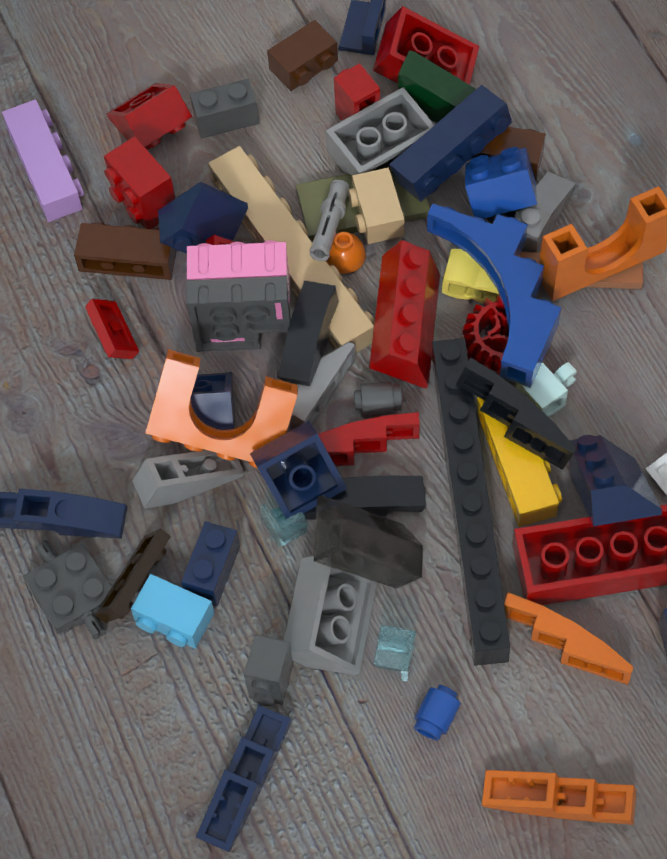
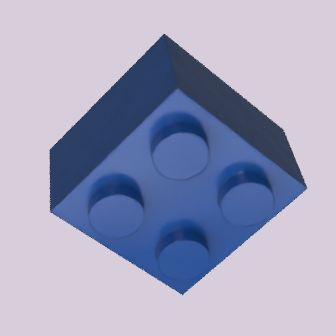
[465,147,537,219]

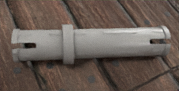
[309,180,350,261]

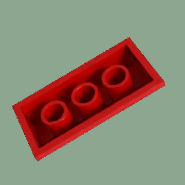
[369,240,440,388]

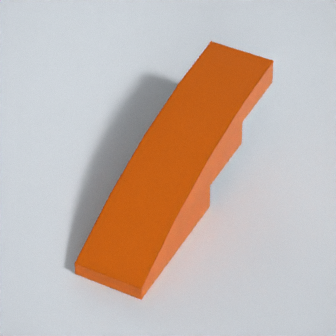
[504,592,633,685]
[482,770,637,825]

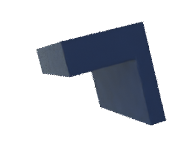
[339,0,386,56]

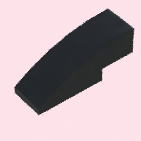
[278,281,339,386]

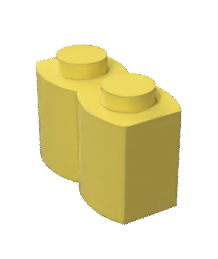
[442,249,499,304]

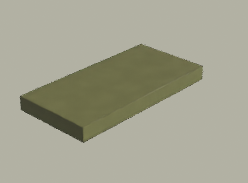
[296,165,430,241]

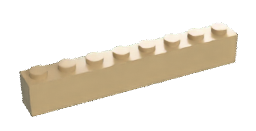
[208,146,375,353]

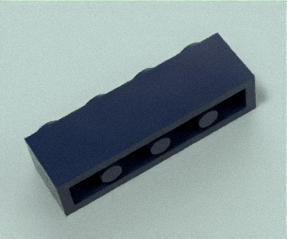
[389,85,512,202]

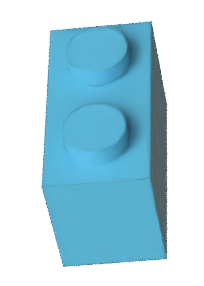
[131,574,215,649]

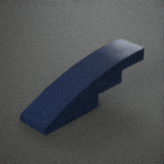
[196,705,293,852]

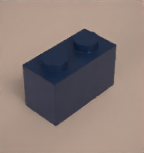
[181,521,240,606]

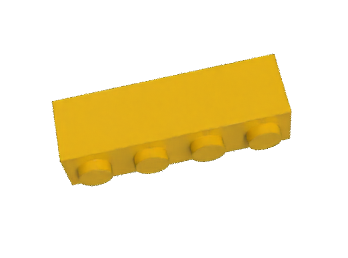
[476,397,562,527]

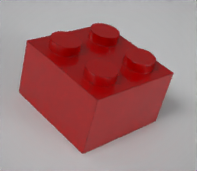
[104,136,175,229]

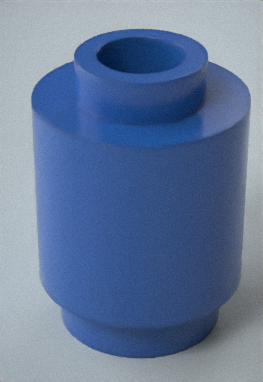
[413,685,461,741]

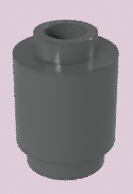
[354,382,402,416]

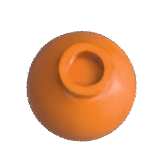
[325,232,366,274]

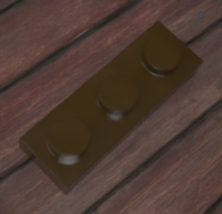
[95,528,171,623]

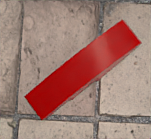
[318,412,420,466]

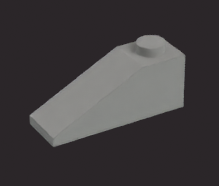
[514,172,576,252]
[289,342,356,429]
[132,450,245,509]

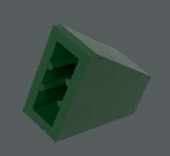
[398,50,476,123]

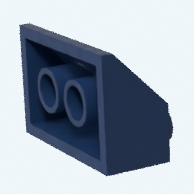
[569,435,662,526]

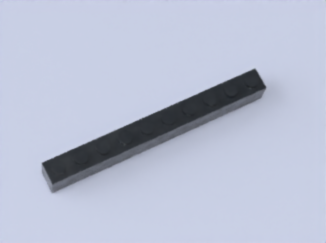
[432,338,510,666]

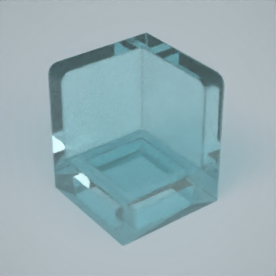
[259,503,307,548]
[374,625,416,681]

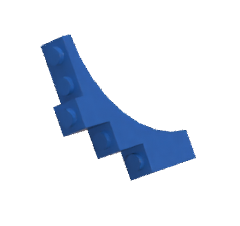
[427,203,561,388]

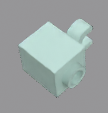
[516,362,577,417]

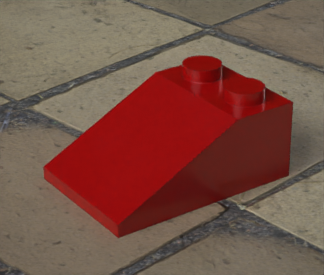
[373,6,479,85]

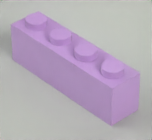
[2,99,84,222]

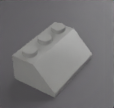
[326,87,434,175]
[284,552,378,675]

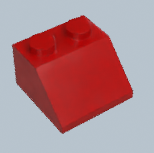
[106,83,192,150]

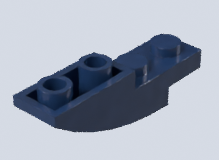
[0,489,128,539]

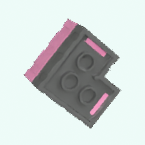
[187,240,291,352]

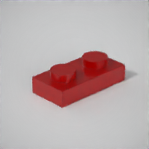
[85,299,140,359]

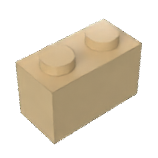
[348,167,405,244]

